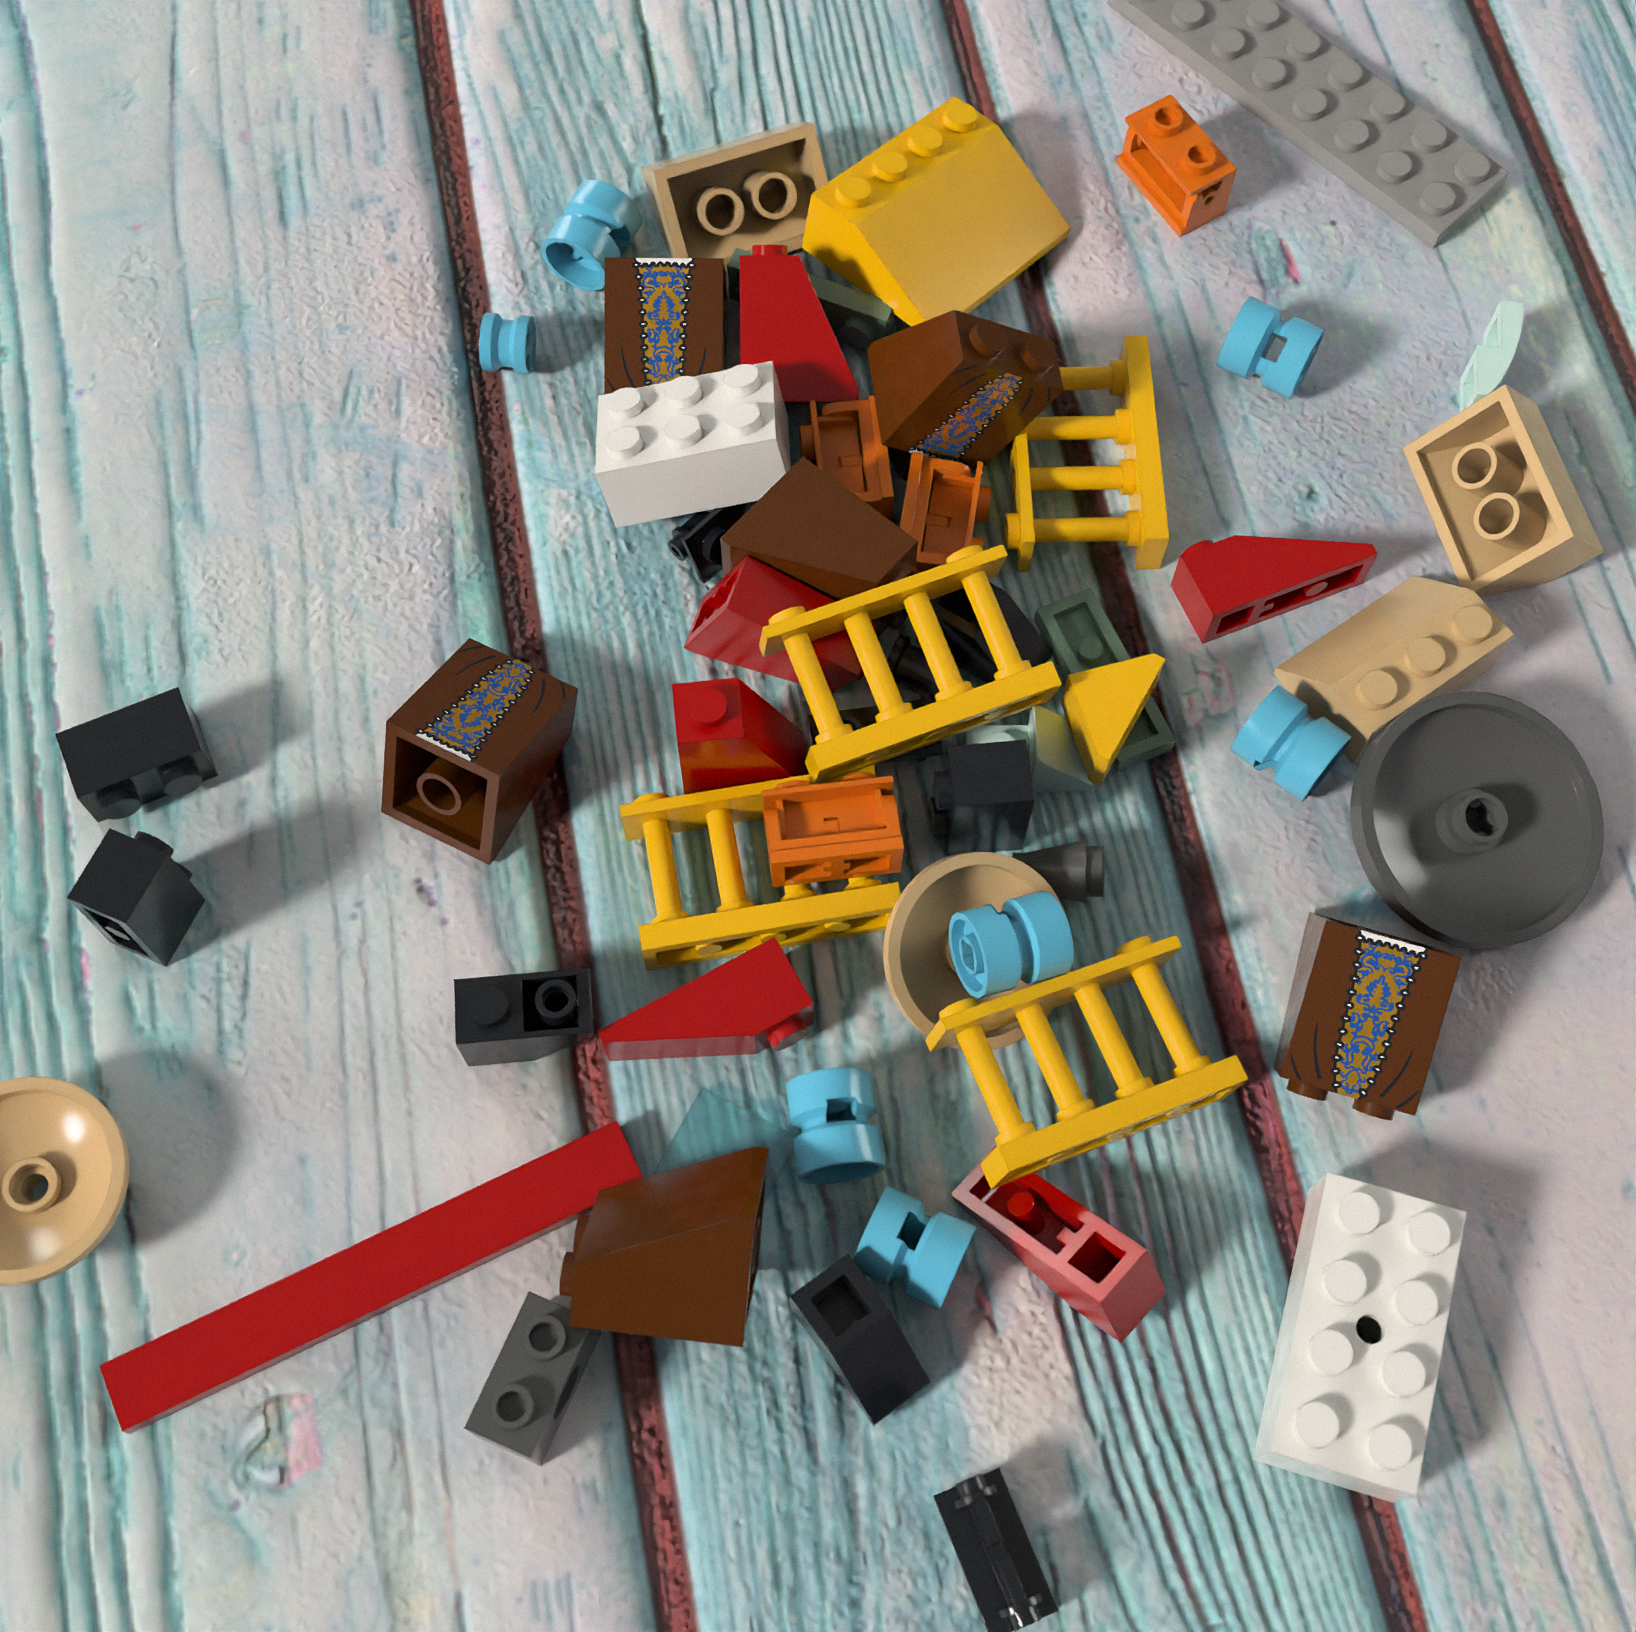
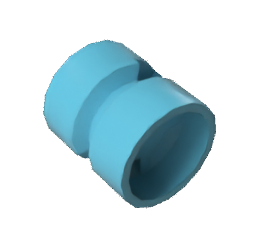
[541,180,642,291]
[1217,296,1325,400]
[1230,685,1352,803]
[949,890,1074,999]
[786,1067,885,1184]
[853,1185,977,1311]

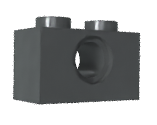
[464,1291,602,1466]

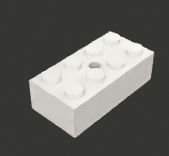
[1253,1172,1467,1503]

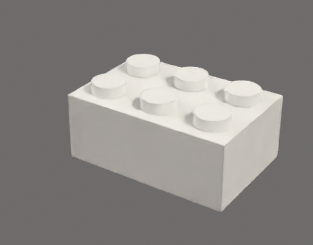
[595,361,791,528]

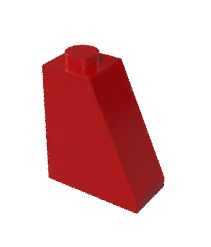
[740,244,859,404]
[683,555,877,694]
[672,678,809,794]

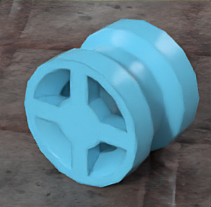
[479,312,536,375]

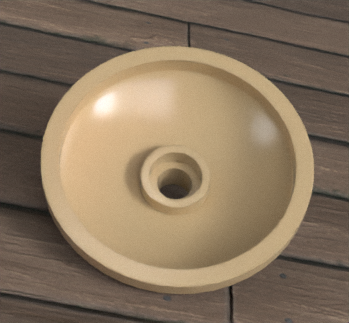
[883,851,1069,1050]
[0,1076,130,1286]

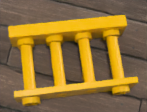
[1004,336,1169,572]
[759,544,1062,785]
[619,765,901,971]
[925,935,1248,1189]

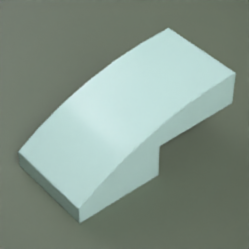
[1460,300,1524,412]

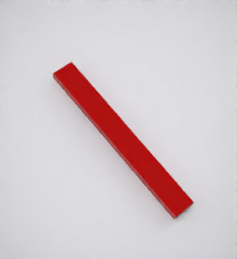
[99,1120,643,1434]

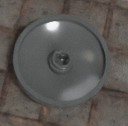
[1350,691,1604,949]

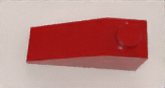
[1170,535,1378,644]
[597,937,814,1061]
[950,1146,1166,1343]

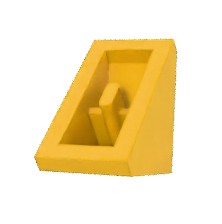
[1061,653,1165,786]

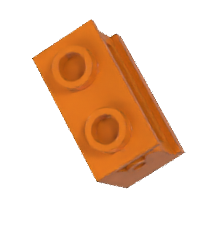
[1116,94,1237,237]
[799,395,894,522]
[900,452,992,573]
[762,772,904,887]

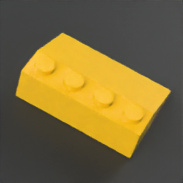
[801,96,1071,327]

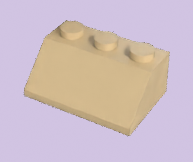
[641,121,828,271]
[1402,384,1604,598]
[1273,575,1515,764]

